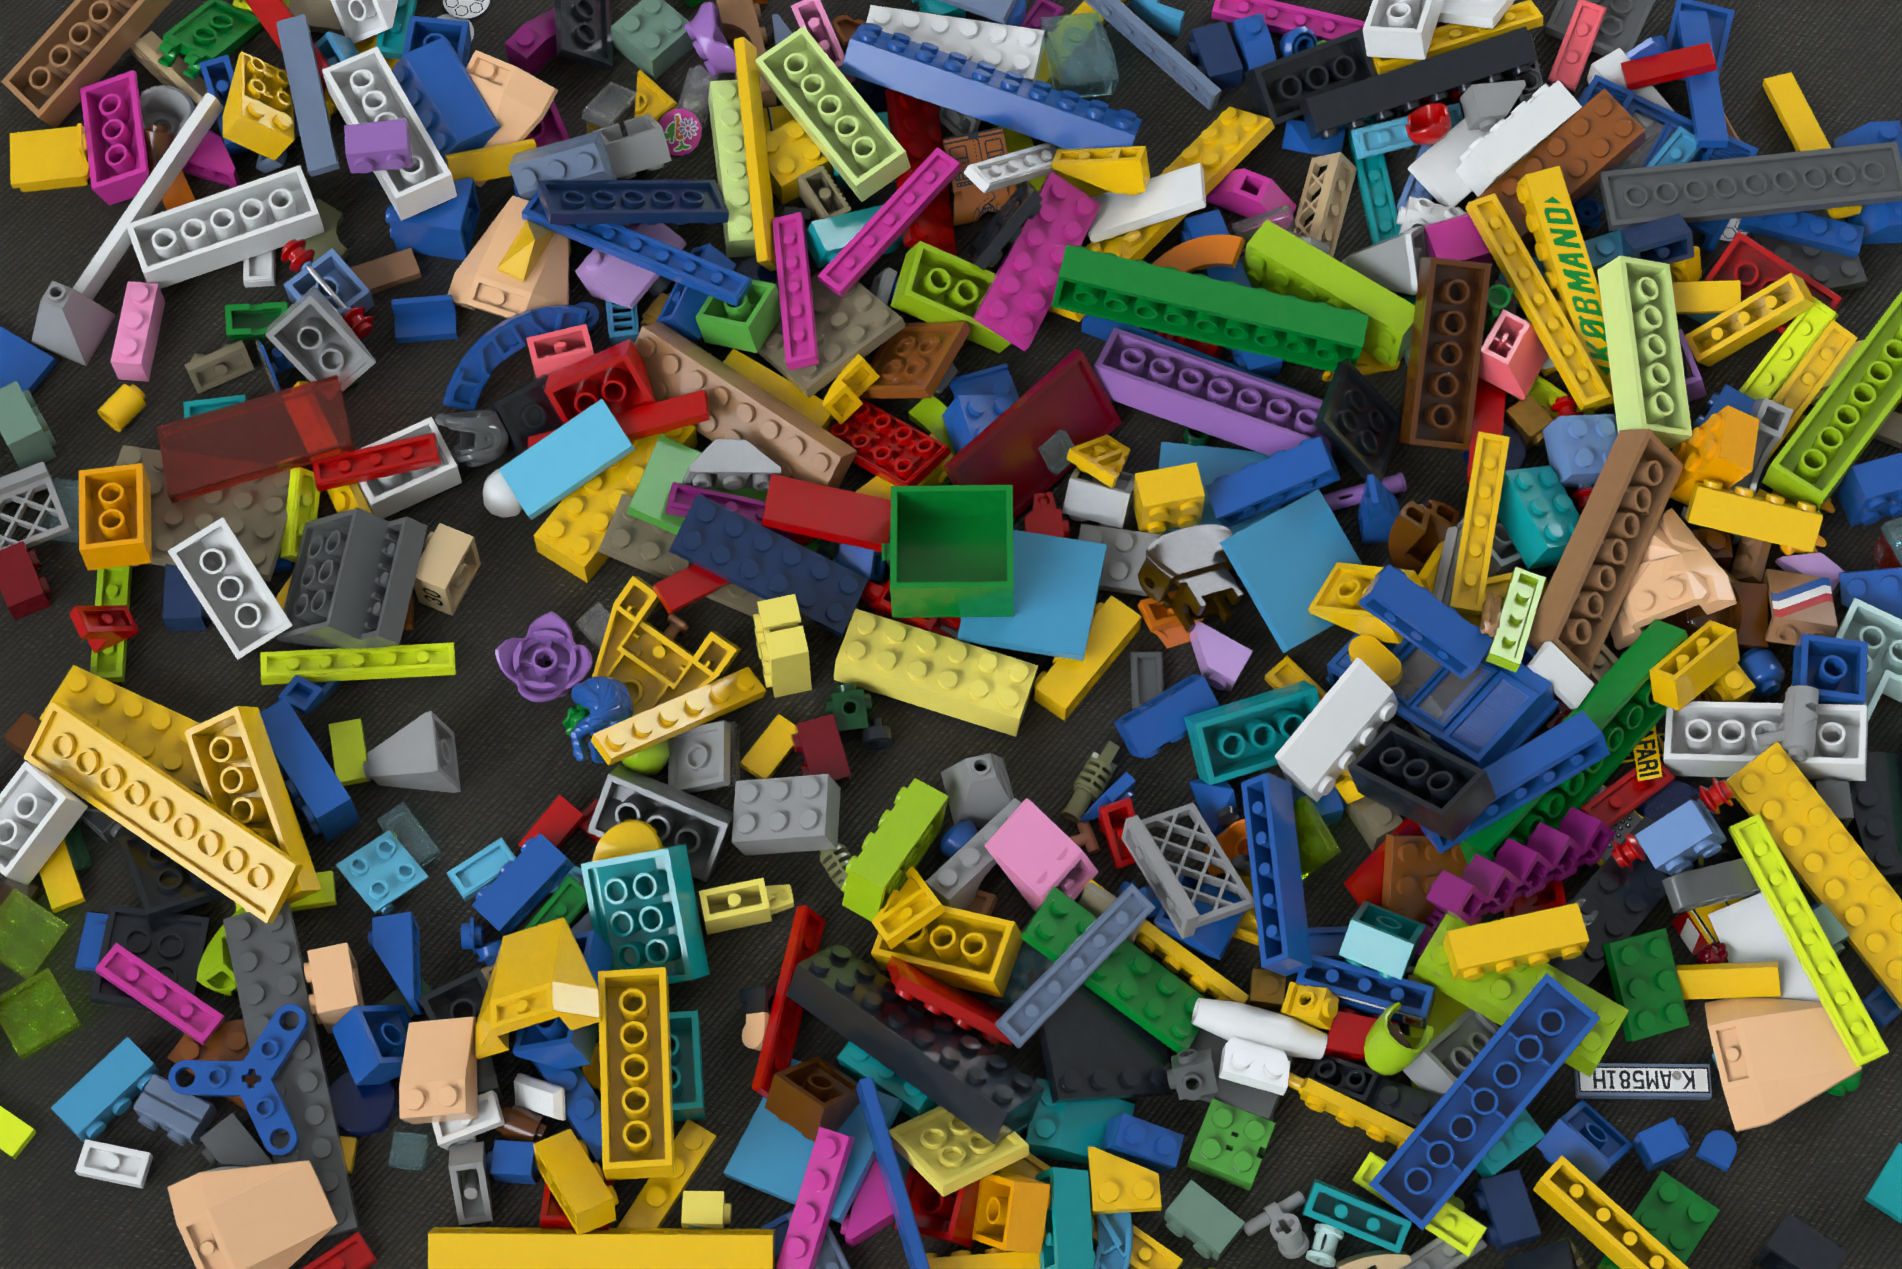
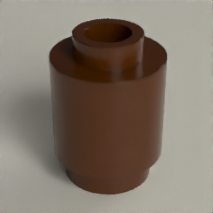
[144,124,174,168]
[496,1105,549,1143]

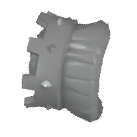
[140,85,195,141]

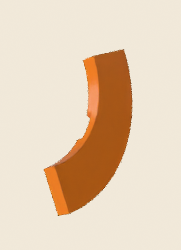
[1152,234,1245,273]

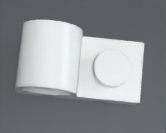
[432,1090,505,1151]

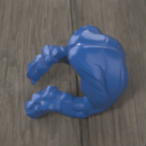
[570,676,634,763]

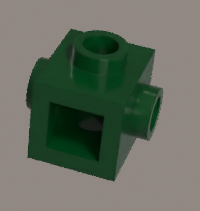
[825,682,872,731]

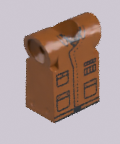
[943,127,1016,227]

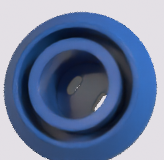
[1279,27,1317,57]
[940,820,978,858]

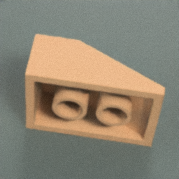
[399,1017,478,1124]

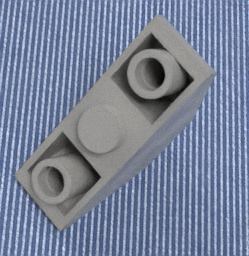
[682,439,781,491]

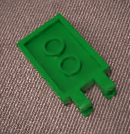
[158,0,263,79]

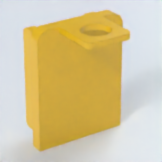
[10,123,90,192]

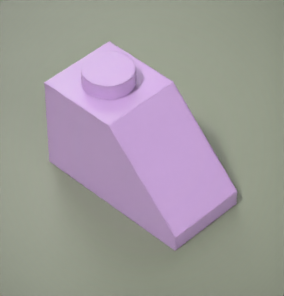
[1189,620,1253,692]

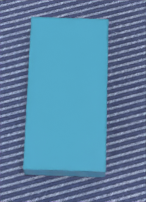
[447,837,516,902]

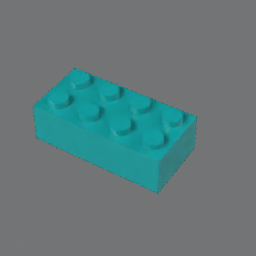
[1184,681,1320,785]

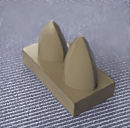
[185,340,255,394]

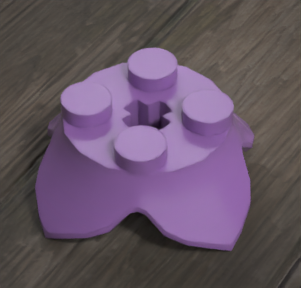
[684,2,737,78]
[495,611,593,702]

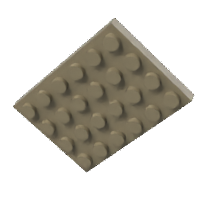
[115,445,291,582]

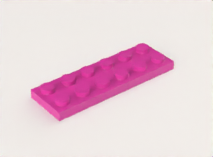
[973,172,1101,351]

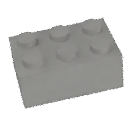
[732,774,841,856]

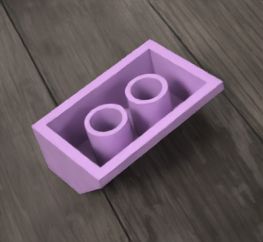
[575,223,686,309]

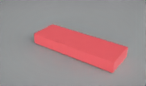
[1547,0,1607,92]

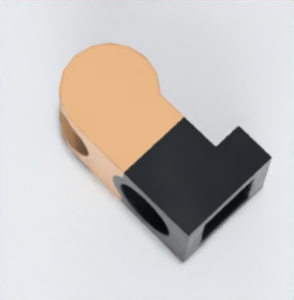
[740,986,776,1051]

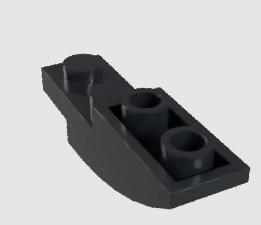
[1308,1054,1441,1127]

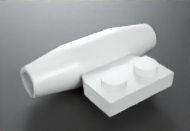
[1191,998,1328,1095]

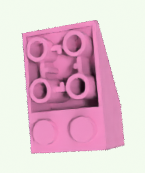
[984,798,1098,911]

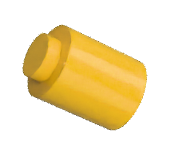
[97,384,146,432]

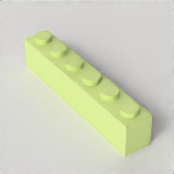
[708,80,756,258]

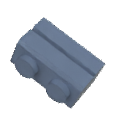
[133,1074,218,1146]

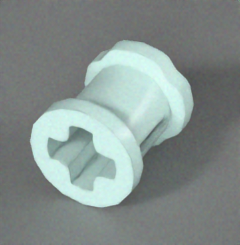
[1305,1223,1345,1267]

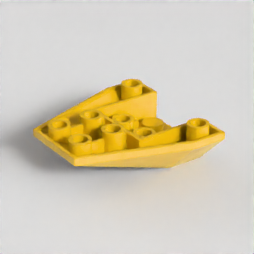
[475,917,602,1059]

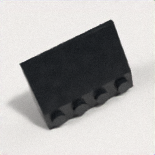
[1838,752,1902,886]

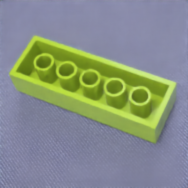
[1243,219,1415,368]
[1412,913,1629,1077]

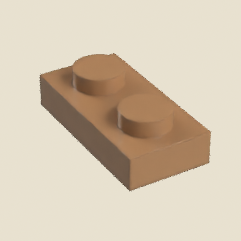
[1730,536,1772,583]

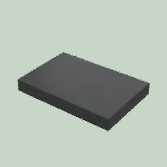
[1175,1029,1293,1121]

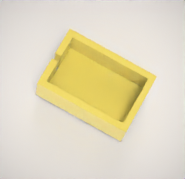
[753,594,812,698]

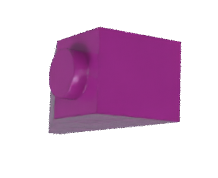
[505,8,557,76]

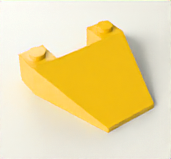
[592,576,741,717]

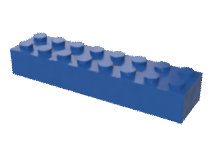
[1369,973,1600,1230]

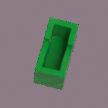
[225,302,289,341]

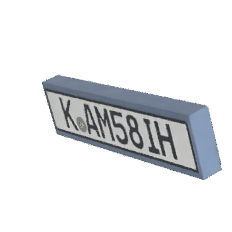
[1574,1063,1712,1100]

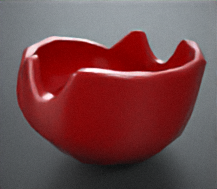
[1405,103,1452,145]

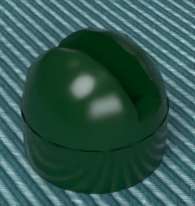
[1184,427,1209,446]

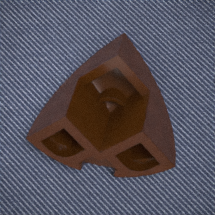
[1388,500,1460,576]

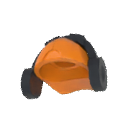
[1204,806,1251,876]

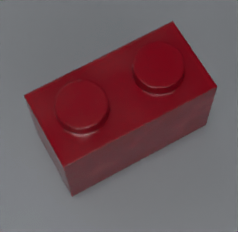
[0,541,52,620]
[791,714,851,783]

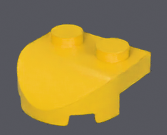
[592,819,665,861]

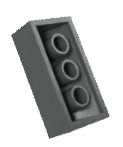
[587,764,733,882]

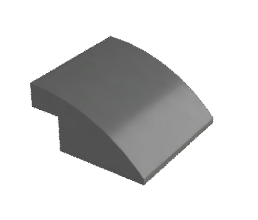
[276,508,428,649]

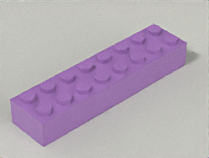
[1093,327,1334,456]

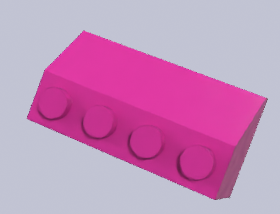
[80,70,149,206]

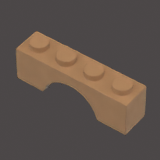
[716,0,777,108]

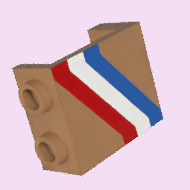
[1761,569,1838,646]

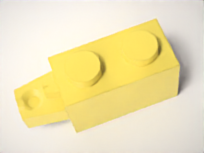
[699,878,794,935]

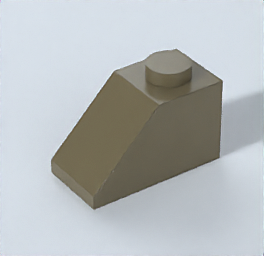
[1344,796,1403,852]

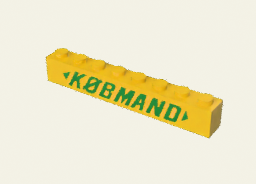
[1516,165,1615,412]

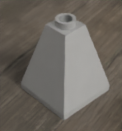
[1342,225,1427,295]
[31,281,115,366]
[363,711,461,793]
[941,753,1014,828]

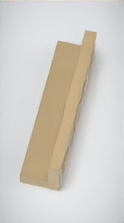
[129,30,208,108]
[1291,152,1357,257]

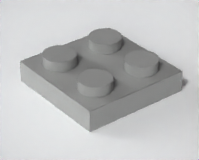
[668,720,731,794]

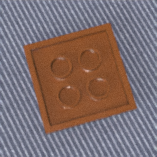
[859,322,971,399]

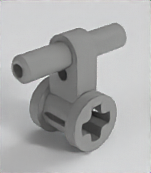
[1243,1191,1309,1259]

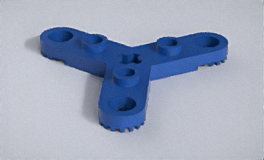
[168,1004,309,1157]

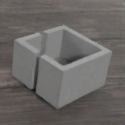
[593,113,672,180]

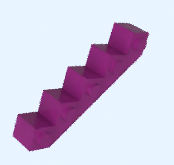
[1426,807,1616,926]

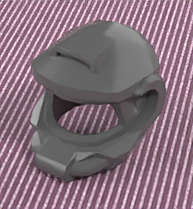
[435,410,509,467]

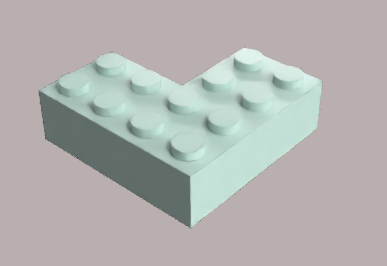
[1834,598,1902,721]

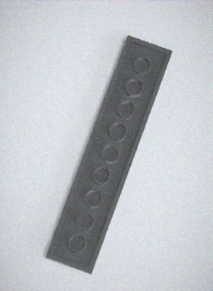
[1598,142,1902,231]
[223,902,360,1239]

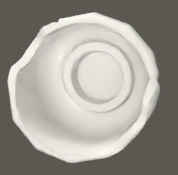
[483,469,522,518]

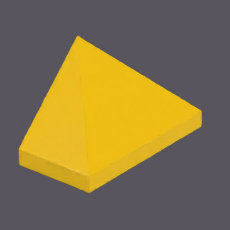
[497,220,554,282]

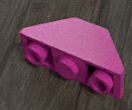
[1206,168,1297,230]
[840,1157,894,1248]

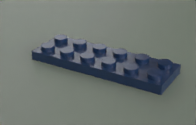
[537,180,729,226]
[669,493,869,637]

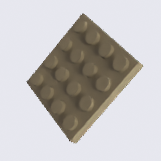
[758,268,906,398]

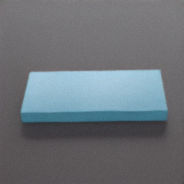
[499,399,635,520]

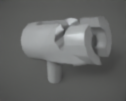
[1756,685,1819,762]

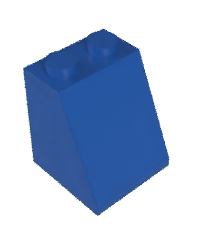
[386,178,481,261]

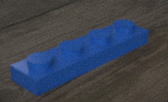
[1738,212,1864,258]

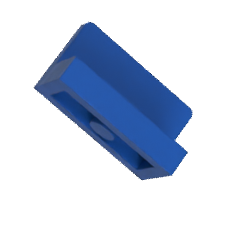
[391,295,458,344]

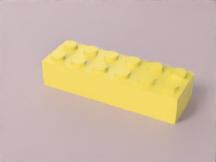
[833,609,1038,737]

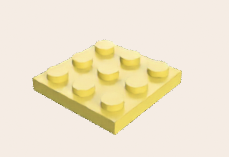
[889,1106,1029,1197]

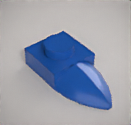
[1081,772,1136,822]

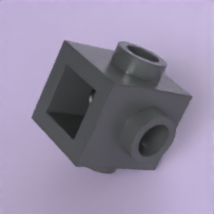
[1166,1048,1219,1101]

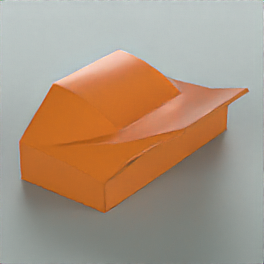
[1137,590,1204,649]

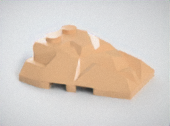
[1610,508,1737,650]

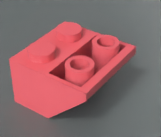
[1478,309,1548,401]
[526,324,594,378]

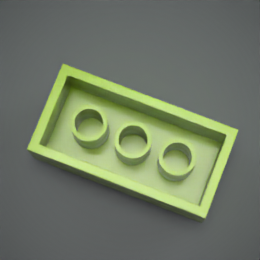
[891,241,1012,353]
[841,778,949,922]

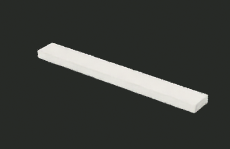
[73,92,224,300]

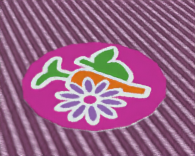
[659,109,702,156]

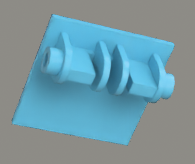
[336,830,429,915]

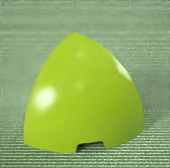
[197,907,246,996]

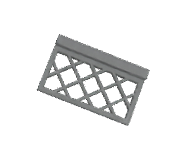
[0,461,72,550]
[1122,803,1255,939]

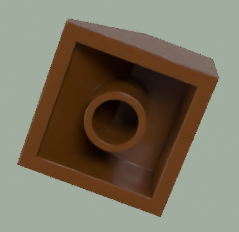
[765,1056,860,1142]

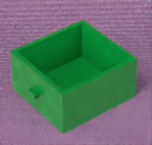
[882,485,1014,618]

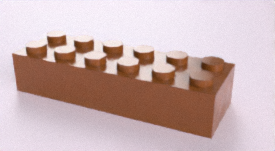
[1475,88,1646,245]

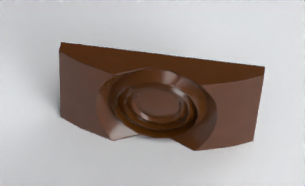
[1644,582,1769,649]

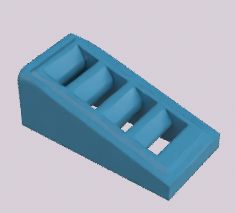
[606,301,640,347]

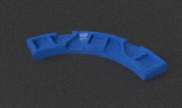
[442,305,588,411]

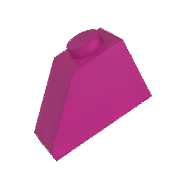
[183,130,241,188]

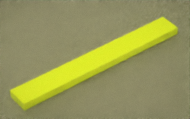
[1728,813,1889,1068]

